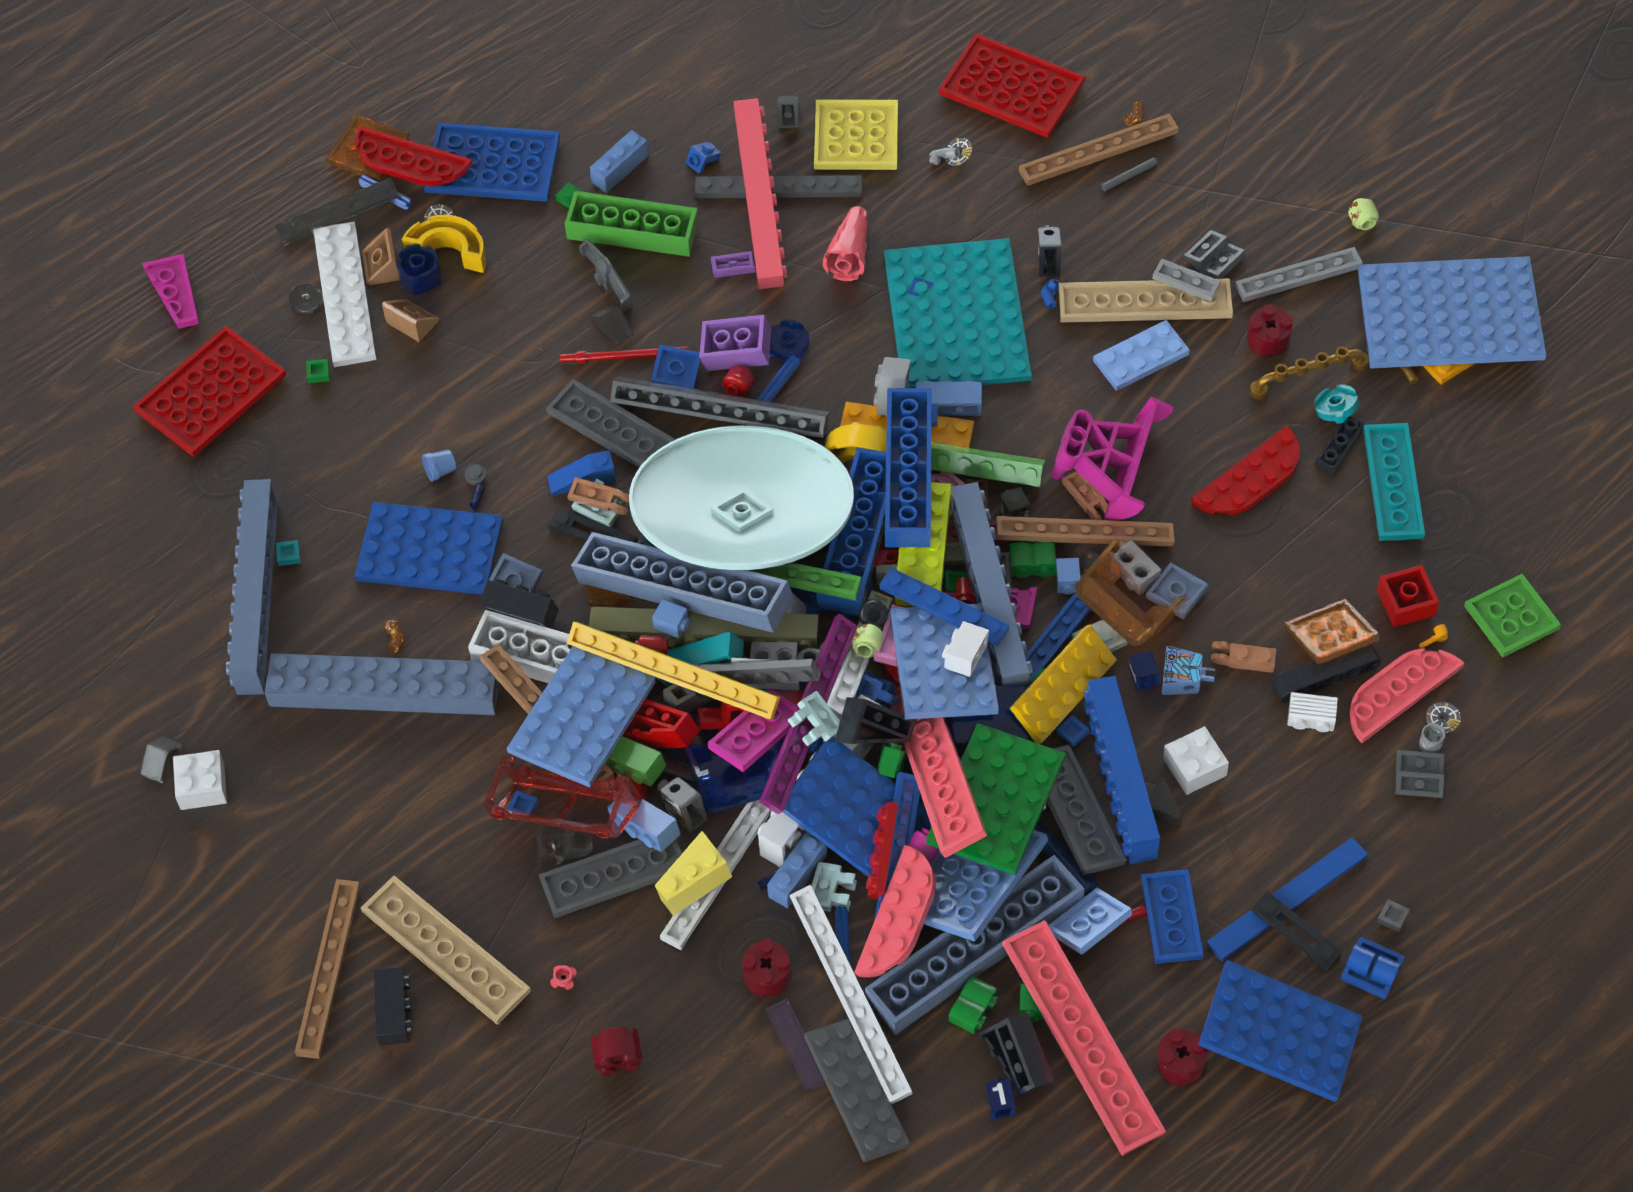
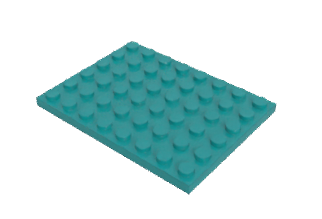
[884,238,1032,388]

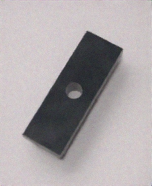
[1315,416,1366,474]

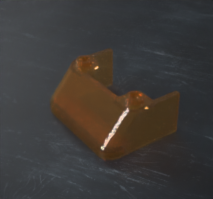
[1075,539,1190,646]

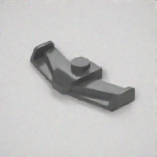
[580,239,632,312]

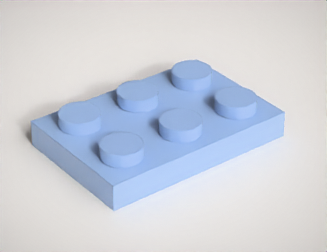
[1048,888,1132,955]

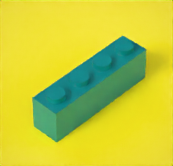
[654,631,744,687]

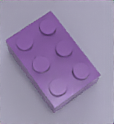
[699,315,771,371]

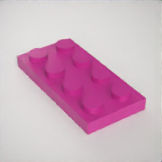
[708,688,798,772]

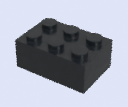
[479,579,559,629]

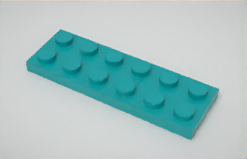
[1363,423,1425,541]

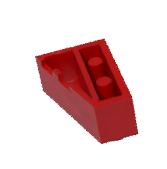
[622,699,700,749]

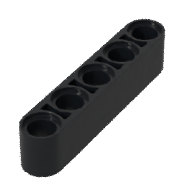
[1271,641,1382,703]

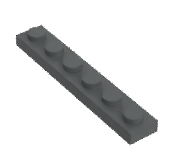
[695,659,821,684]

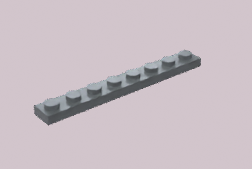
[695,175,862,198]

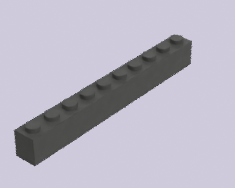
[610,376,830,438]

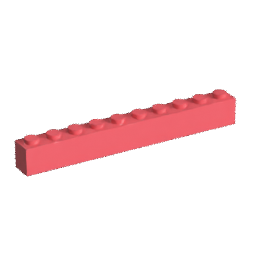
[733,98,787,289]

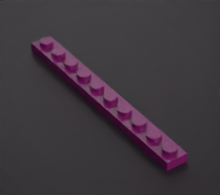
[759,614,858,814]

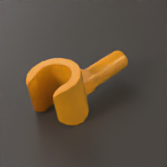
[1419,624,1448,649]

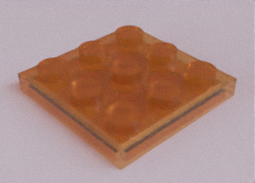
[326,114,410,182]
[1285,599,1379,664]

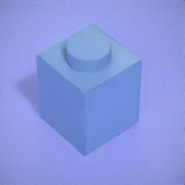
[1056,558,1081,595]
[652,599,690,638]

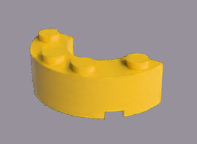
[402,215,486,273]
[824,422,887,464]

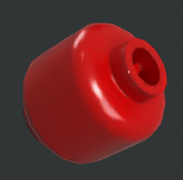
[722,365,754,397]

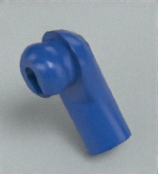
[1041,278,1060,310]

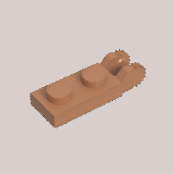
[1062,471,1108,520]
[567,478,629,515]
[1210,641,1276,673]

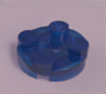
[770,320,810,359]

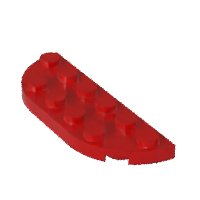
[356,126,473,187]
[1191,426,1300,515]

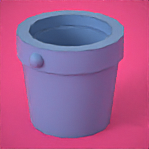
[422,449,456,481]

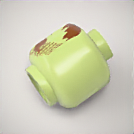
[1348,198,1379,230]
[852,624,884,658]

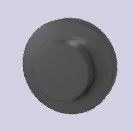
[465,464,487,486]

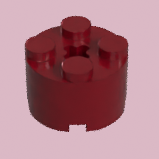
[1247,304,1293,356]
[742,939,791,996]
[590,1027,643,1076]
[1156,1028,1208,1086]

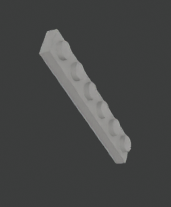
[1235,247,1363,302]

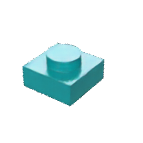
[276,540,301,566]

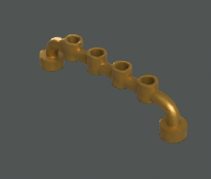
[1250,347,1369,400]

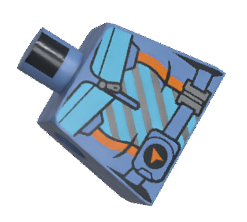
[1162,646,1215,695]

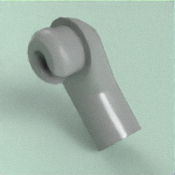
[929,148,960,165]

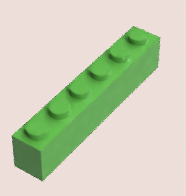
[931,442,1045,487]

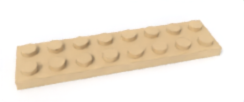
[1059,279,1233,322]
[361,876,531,1025]

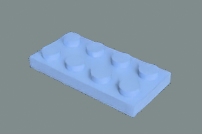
[1093,320,1190,391]

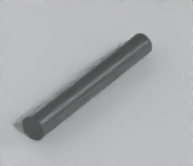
[1101,157,1158,192]

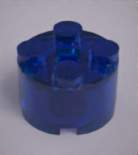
[396,244,441,295]

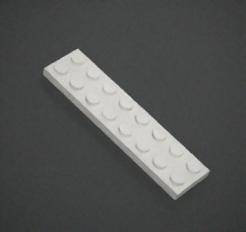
[313,221,376,367]

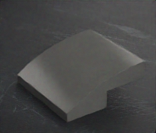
[1184,230,1246,279]
[1395,750,1444,799]

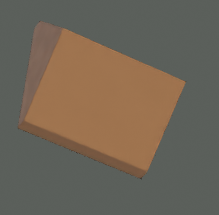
[361,228,400,285]
[382,299,439,342]

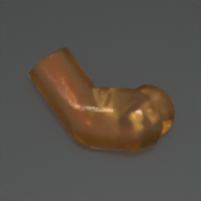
[1123,101,1144,126]
[383,619,405,652]

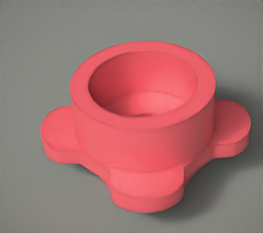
[550,965,577,990]

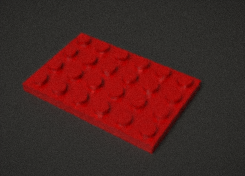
[938,33,1085,138]
[133,326,287,457]

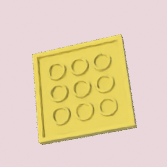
[814,100,898,170]

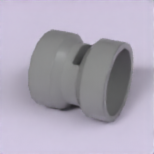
[1419,723,1445,753]

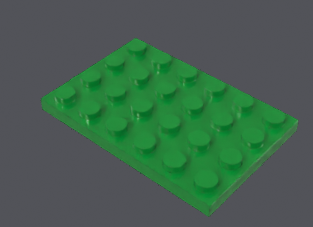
[926,723,1065,875]

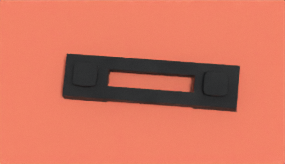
[548,508,638,543]
[1251,891,1342,971]

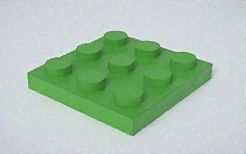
[1464,574,1561,658]

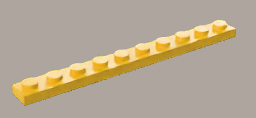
[567,622,780,719]

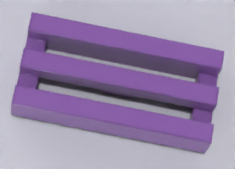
[711,251,755,278]

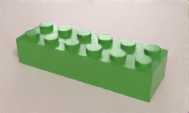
[565,191,699,257]

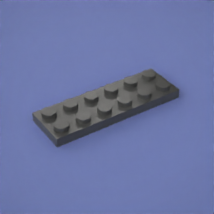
[546,379,676,468]
[1047,745,1127,875]
[539,839,682,919]
[804,1019,909,1162]

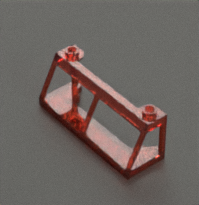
[484,756,642,838]

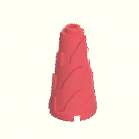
[823,206,868,281]

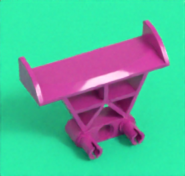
[1050,397,1174,520]

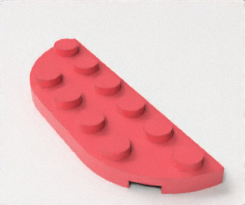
[1350,648,1464,743]
[854,845,936,977]

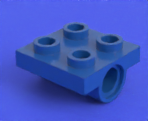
[1340,937,1405,1000]

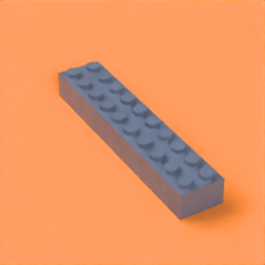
[226,479,278,695]
[951,482,1033,700]
[571,532,794,633]
[265,653,499,715]
[865,855,1084,1035]

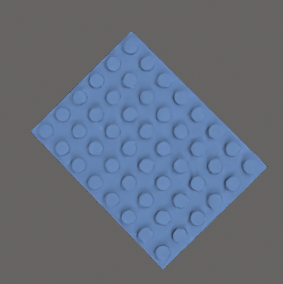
[1357,256,1546,368]

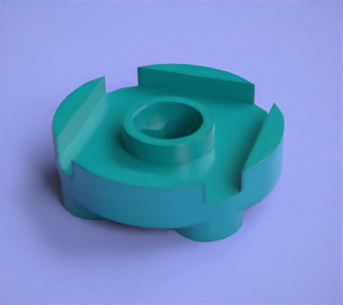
[1314,385,1360,424]

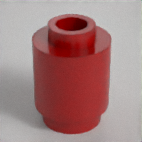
[635,636,668,655]

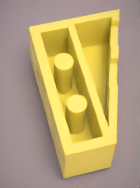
[655,831,732,916]

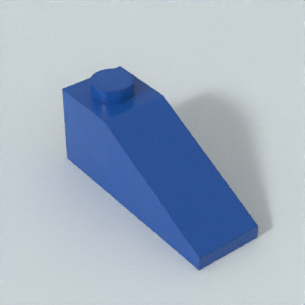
[547,450,616,496]

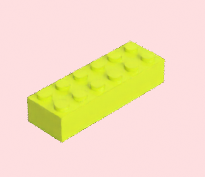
[895,482,951,607]

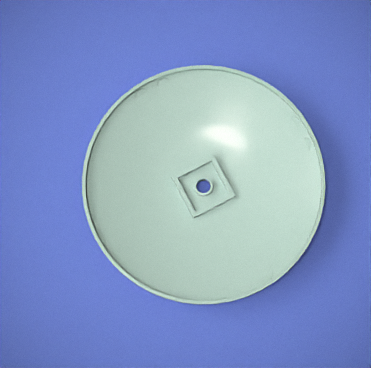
[629,426,854,570]

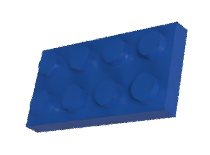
[1141,869,1203,964]

